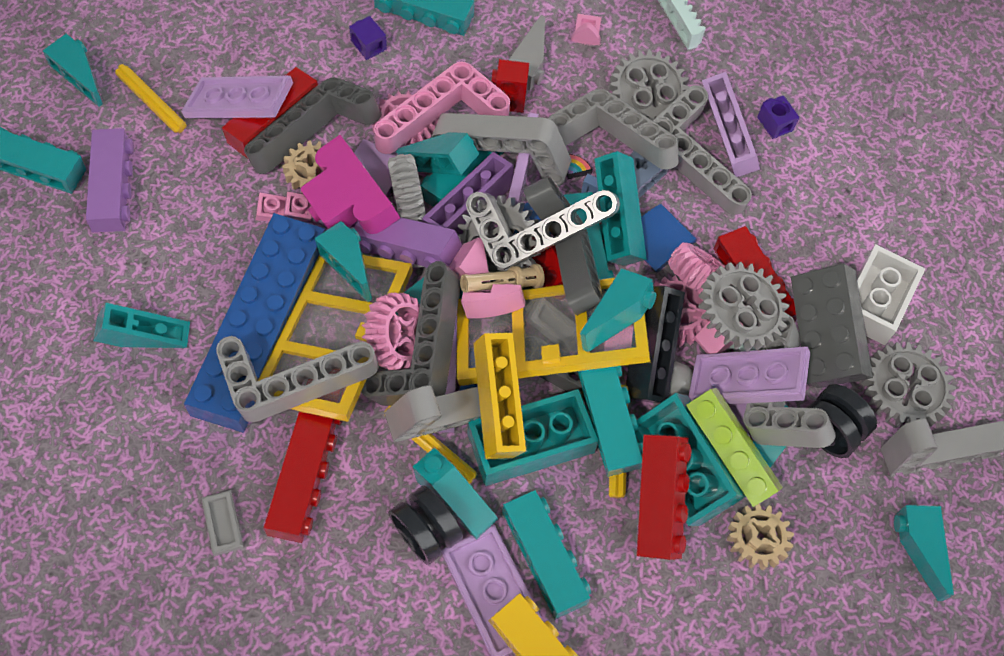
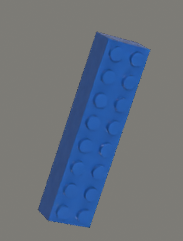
[184,213,325,433]

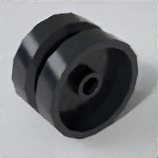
[806,384,877,458]
[388,485,463,565]

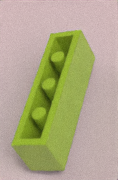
[686,388,783,507]

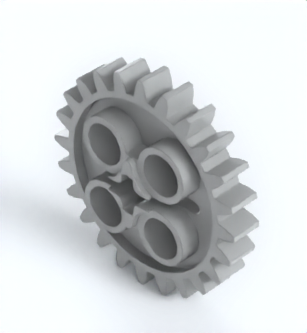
[609,49,689,121]
[458,195,541,281]
[698,262,789,351]
[862,342,956,427]

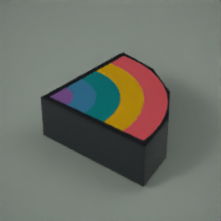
[566,154,593,180]

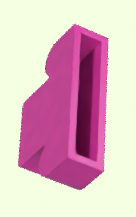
[301,135,400,234]

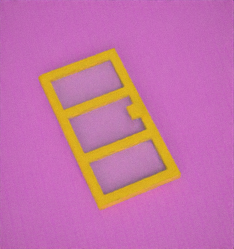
[258,254,413,422]
[457,274,650,386]

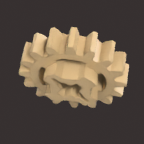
[282,141,322,194]
[727,504,794,570]

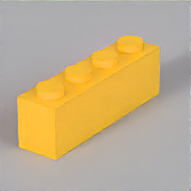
[473,333,526,459]
[488,593,578,656]

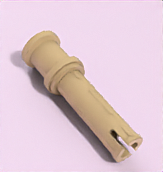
[460,264,544,293]

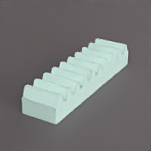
[658,0,706,50]

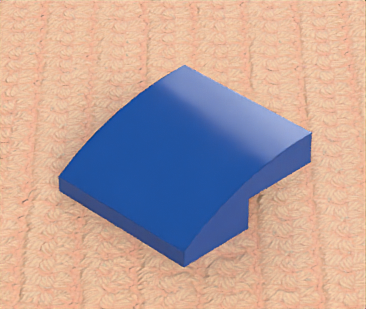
[641,204,697,273]

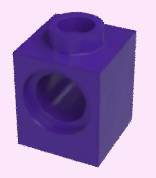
[349,16,387,60]
[757,95,800,139]

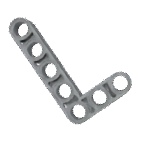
[653,85,752,215]
[548,89,679,170]
[431,113,571,186]
[466,190,620,268]
[743,315,835,448]
[216,336,379,422]
[384,386,522,442]
[880,419,1004,477]

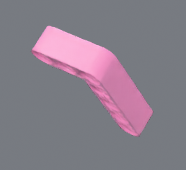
[374,62,510,154]

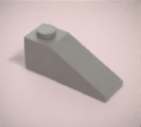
[509,15,545,91]

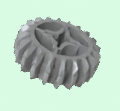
[388,154,426,222]

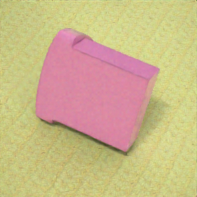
[571,14,601,45]

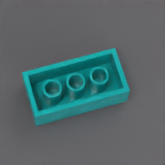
[467,389,599,486]
[635,393,746,526]

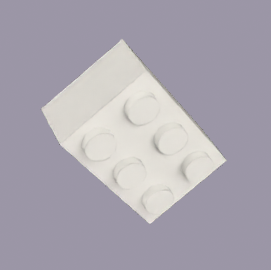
[857,244,925,345]

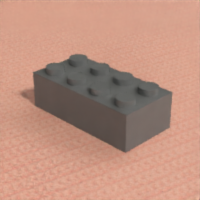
[791,263,873,388]

